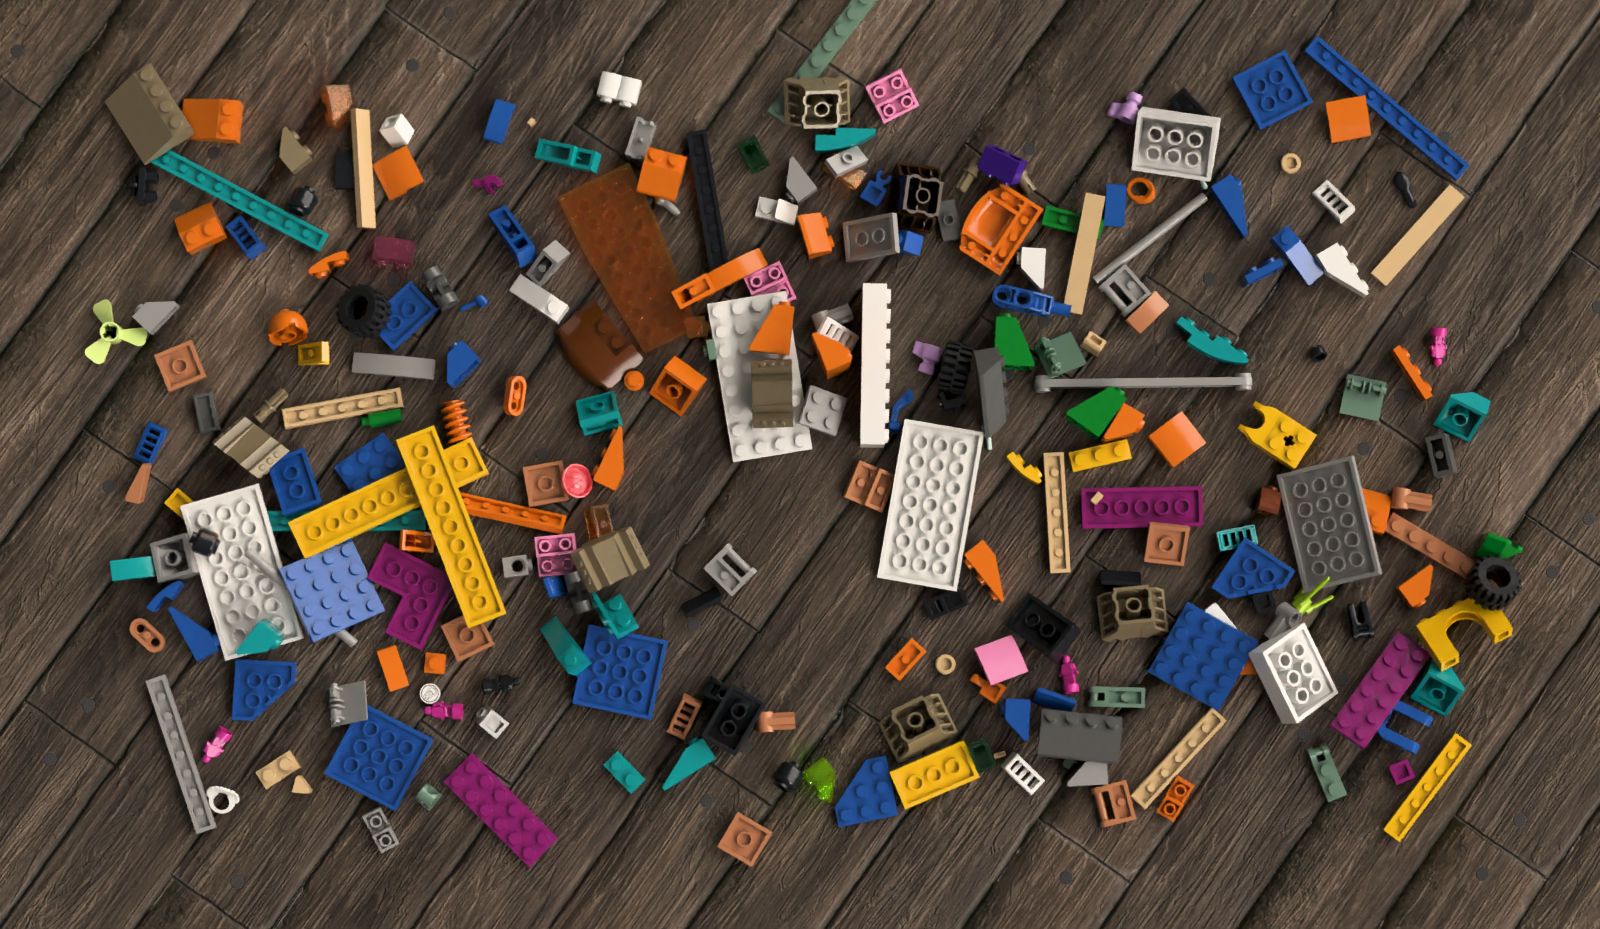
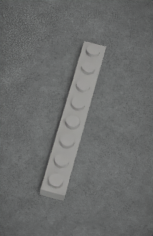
[145,674,217,834]

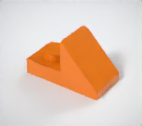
[671,273,716,310]

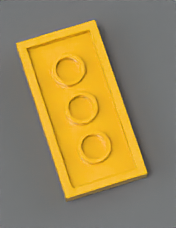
[889,740,980,809]

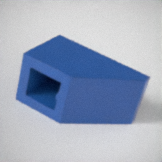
[898,230,924,256]

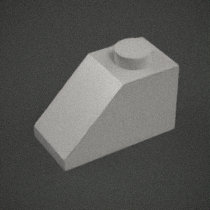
[785,157,817,205]
[526,240,570,287]
[132,301,181,335]
[1066,761,1108,787]

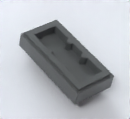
[937,199,962,243]
[192,391,221,435]

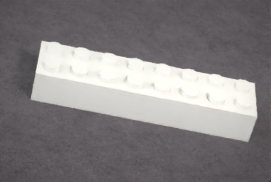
[860,283,891,448]

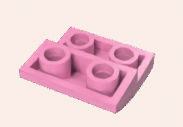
[864,68,919,123]
[744,261,797,302]
[534,533,578,577]
[974,635,1028,686]

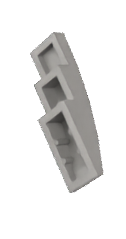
[352,352,436,380]

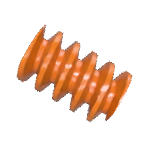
[439,400,472,444]

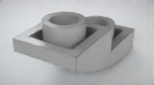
[362,806,399,853]

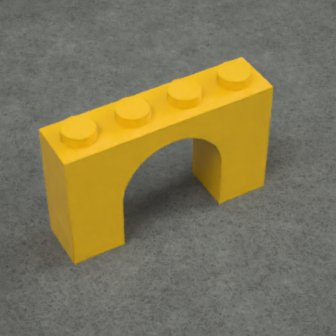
[1416,598,1512,672]

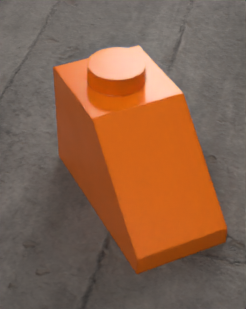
[1395,564,1433,608]

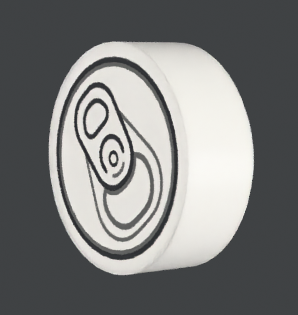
[420,683,441,704]

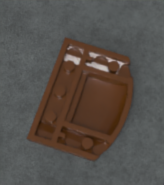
[556,299,645,391]

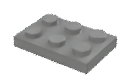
[843,212,900,263]

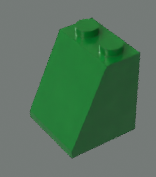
[993,313,1034,371]
[1063,386,1127,441]

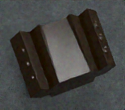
[887,162,944,234]

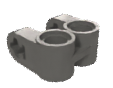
[422,266,460,312]
[564,571,595,615]

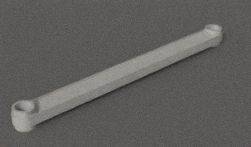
[1034,373,1252,393]

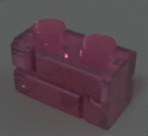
[372,236,417,269]

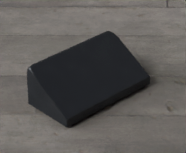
[1099,570,1141,587]
[682,587,723,618]

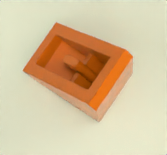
[399,529,434,553]

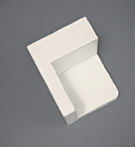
[379,114,414,148]

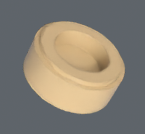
[1280,153,1301,174]
[935,654,956,675]

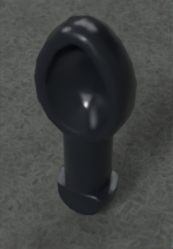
[1394,172,1417,208]

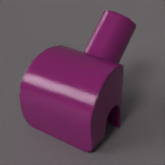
[473,174,504,195]

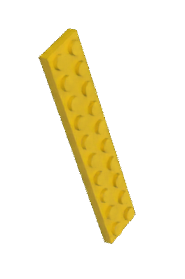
[396,425,507,628]
[288,437,489,559]

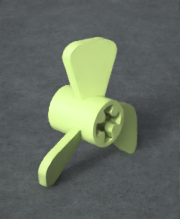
[85,299,148,364]

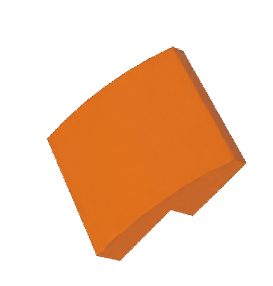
[1325,95,1371,143]
[372,146,425,201]
[1148,411,1206,468]

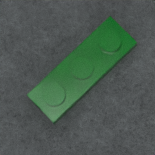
[1041,205,1104,240]

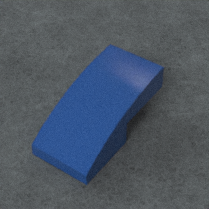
[483,99,515,145]
[1104,183,1126,227]
[146,580,186,613]

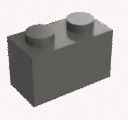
[1425,433,1458,479]

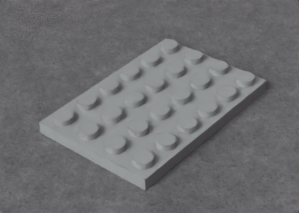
[1276,456,1382,593]

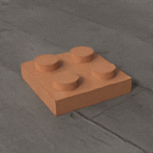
[154,340,207,393]
[523,460,569,507]
[1143,521,1190,566]
[441,615,495,662]
[717,812,772,867]

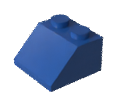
[447,340,482,389]
[999,698,1030,741]

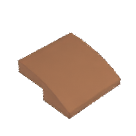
[842,460,895,513]

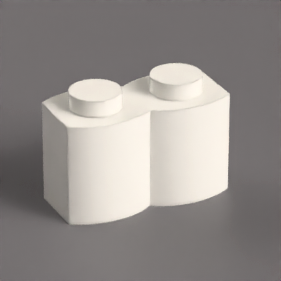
[597,71,642,108]

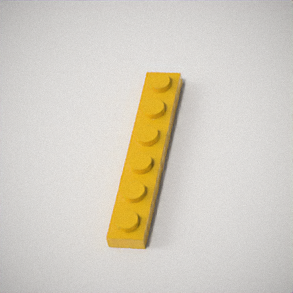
[1382,733,1472,842]

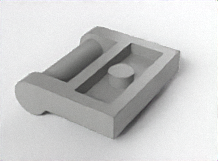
[1098,264,1152,318]
[703,543,757,596]

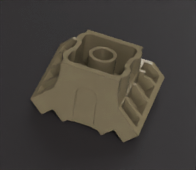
[784,76,850,129]
[751,359,793,428]
[212,415,289,479]
[570,526,650,593]
[1097,585,1169,642]
[878,693,958,763]

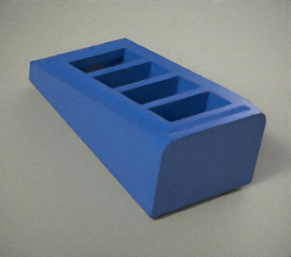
[225,214,266,260]
[133,421,169,465]
[542,576,566,599]

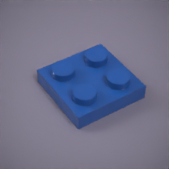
[1240,257,1284,288]

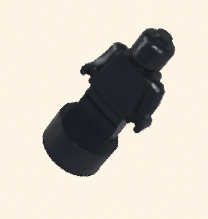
[481,674,521,695]

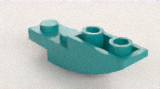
[1175,316,1249,365]

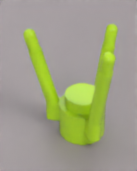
[1292,576,1334,615]

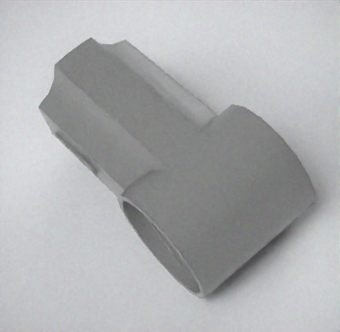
[811,303,854,333]
[1264,602,1302,639]

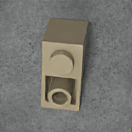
[279,126,313,175]

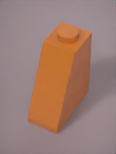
[749,301,795,356]

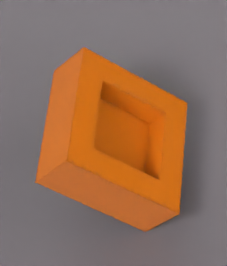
[424,653,447,674]

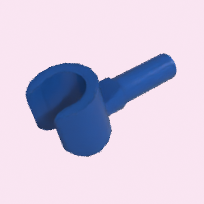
[460,295,489,311]

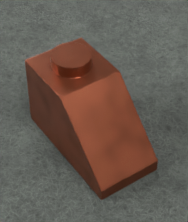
[1253,485,1282,517]

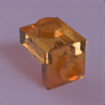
[685,316,711,339]

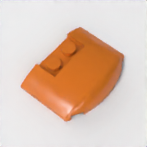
[960,184,1044,276]

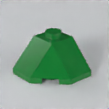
[1473,532,1523,560]

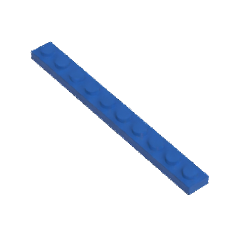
[1304,36,1470,181]

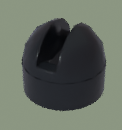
[1310,345,1327,362]

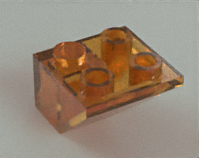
[320,85,355,132]

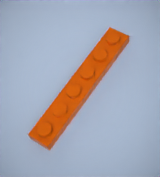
[460,492,567,534]

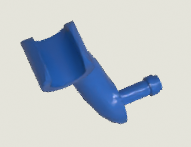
[888,389,914,434]

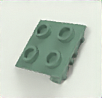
[1034,332,1087,379]
[1339,374,1387,421]

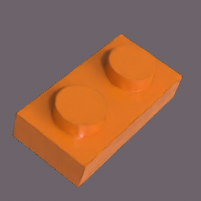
[885,638,927,681]

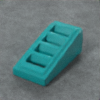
[1215,524,1259,552]

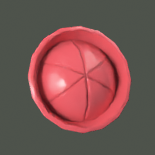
[560,463,593,498]

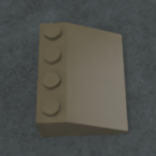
[104,63,196,165]

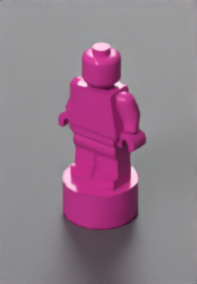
[1429,327,1447,366]
[1059,655,1079,695]
[423,701,463,720]
[202,726,233,763]

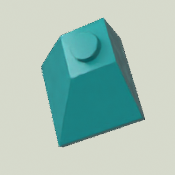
[1433,392,1491,442]
[1410,659,1465,717]

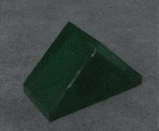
[737,135,770,175]
[966,737,996,774]

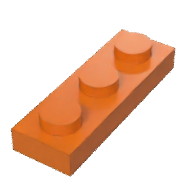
[1390,345,1433,402]

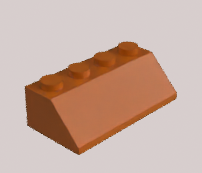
[812,332,852,380]

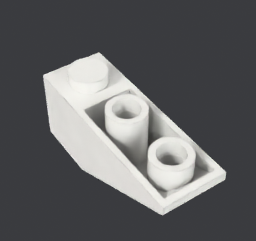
[1314,243,1369,298]

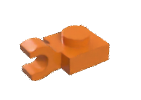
[969,674,1007,704]

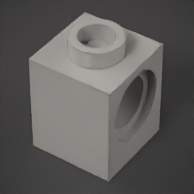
[502,555,533,579]

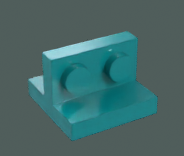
[575,391,623,436]

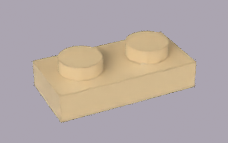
[255,750,301,789]

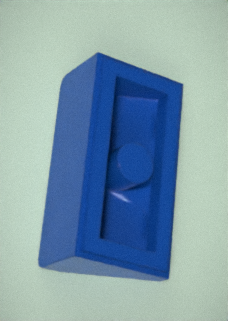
[1033,687,1076,712]

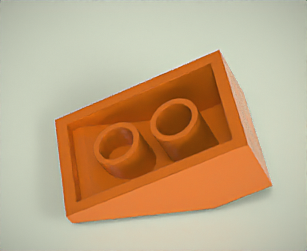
[182,99,243,144]

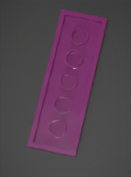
[1081,486,1203,529]
[1330,632,1430,750]
[444,753,558,867]

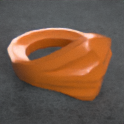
[1126,178,1155,204]

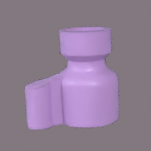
[1107,91,1143,124]
[912,341,944,375]

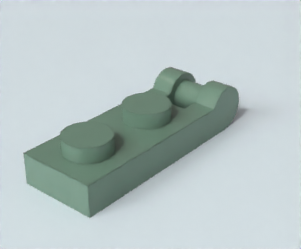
[1088,686,1145,708]
[1306,742,1347,802]

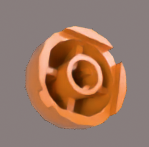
[268,309,308,346]

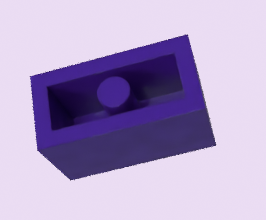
[977,145,1027,186]

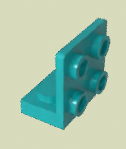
[591,592,639,639]

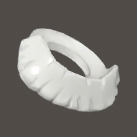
[206,786,239,814]

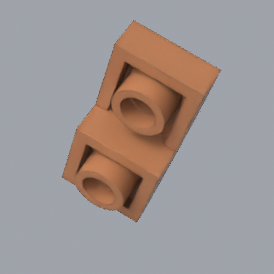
[1125,291,1169,335]

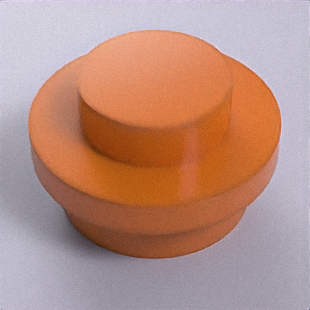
[624,371,644,391]

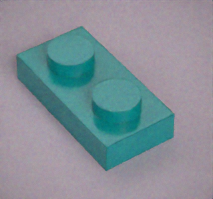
[603,751,646,794]

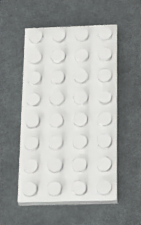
[707,291,812,462]
[877,419,984,591]
[180,484,304,661]

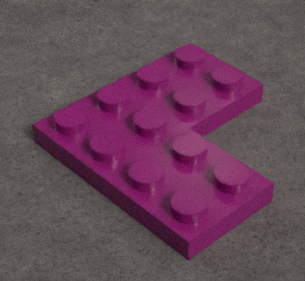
[367,543,452,650]

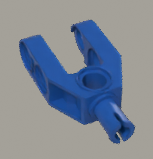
[992,285,1072,317]
[1376,701,1433,755]

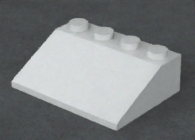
[1131,107,1221,182]
[1248,623,1338,724]

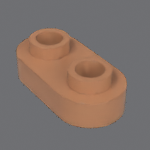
[130,618,166,652]

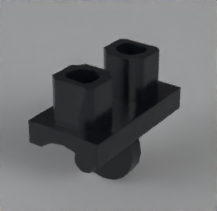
[125,167,159,206]

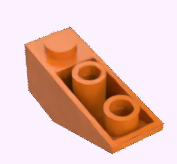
[592,426,624,492]
[963,540,1004,603]

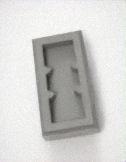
[824,145,868,178]

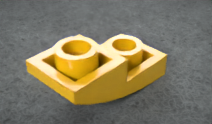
[1006,452,1042,485]

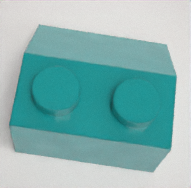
[235,618,285,655]

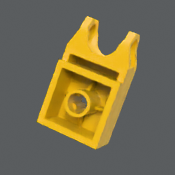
[1237,401,1317,470]

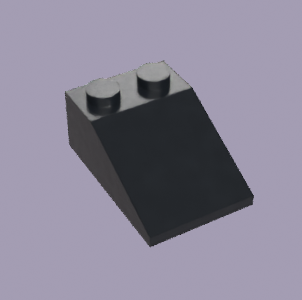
[1005,593,1081,664]
[698,683,766,756]

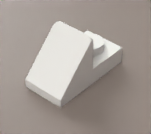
[755,197,798,226]

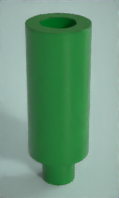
[361,408,403,428]

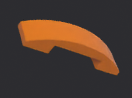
[697,248,768,303]

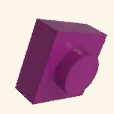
[1387,759,1415,785]

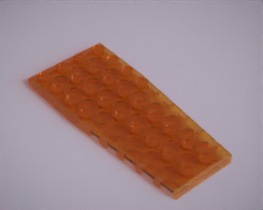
[557,163,698,354]

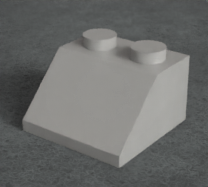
[150,533,200,583]

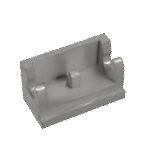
[625,116,657,163]

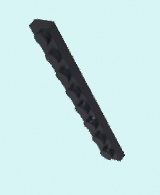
[686,129,733,288]

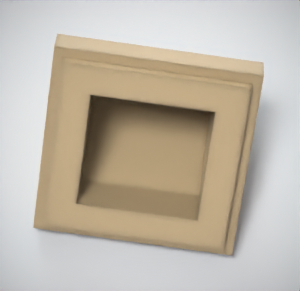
[1080,331,1106,357]
[292,775,313,794]

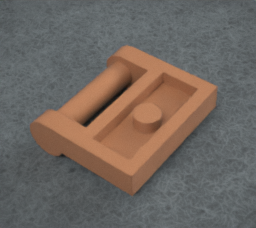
[1091,780,1136,828]

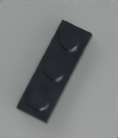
[1169,87,1225,135]

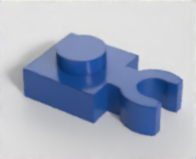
[860,170,891,208]

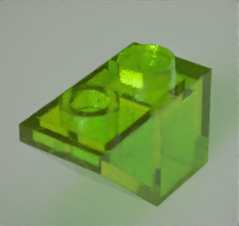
[804,757,836,803]

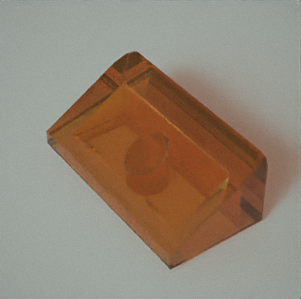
[822,153,867,190]
[584,504,613,541]

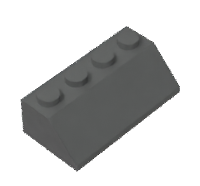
[974,347,1009,438]
[1037,709,1123,764]

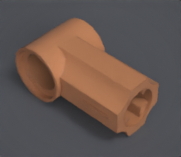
[1390,487,1432,512]
[756,711,795,733]

